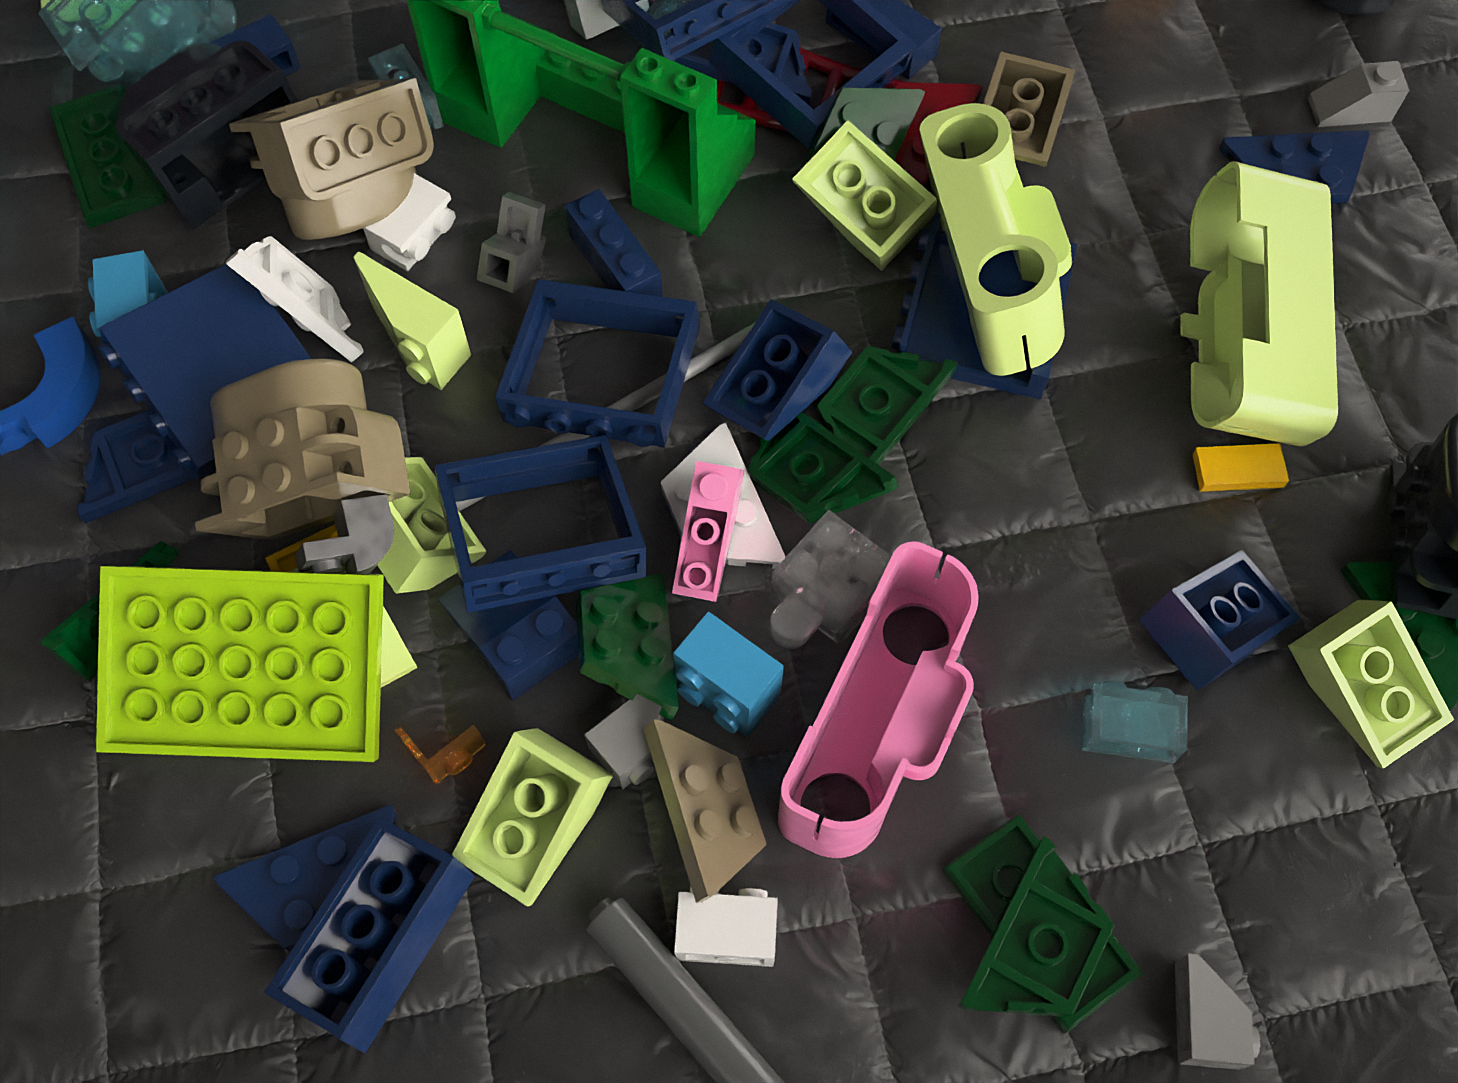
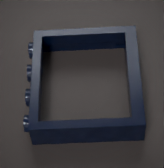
[601,0,790,61]
[709,0,917,150]
[495,279,700,448]
[435,435,646,613]

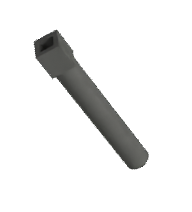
[586,897,785,1083]

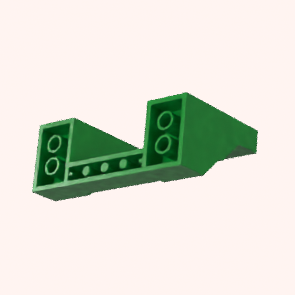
[406,0,756,237]

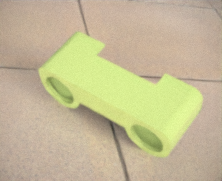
[920,103,1072,376]
[1181,161,1338,446]

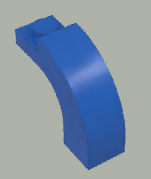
[0,316,101,456]

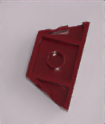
[894,82,983,188]

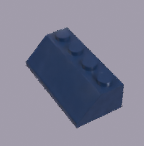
[264,817,475,1053]

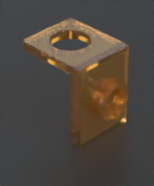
[395,725,486,784]

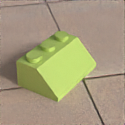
[378,457,487,594]

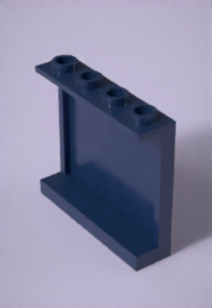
[892,213,1077,399]
[98,264,311,481]

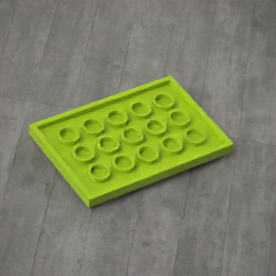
[96,565,384,762]

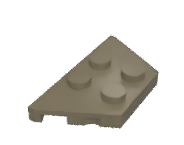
[643,720,767,903]

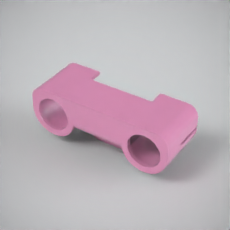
[778,542,978,858]

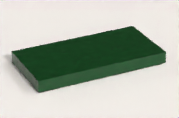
[48,84,166,228]
[942,813,1144,1034]

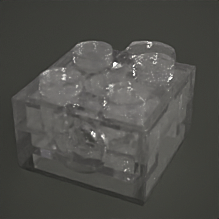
[770,510,892,649]

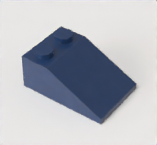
[703,299,852,442]
[438,550,579,701]
[1139,550,1301,691]

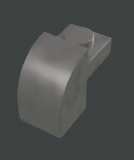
[477,192,546,293]
[295,494,394,574]

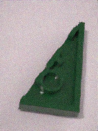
[40,541,179,682]

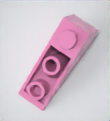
[672,461,745,602]

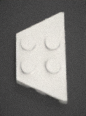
[226,236,363,362]
[660,423,787,569]

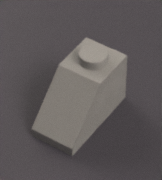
[1308,61,1410,127]
[585,694,664,789]
[1175,953,1260,1070]

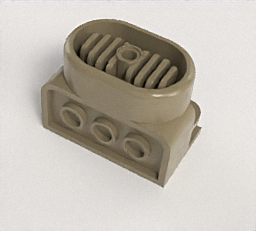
[229,78,434,240]
[195,359,411,541]

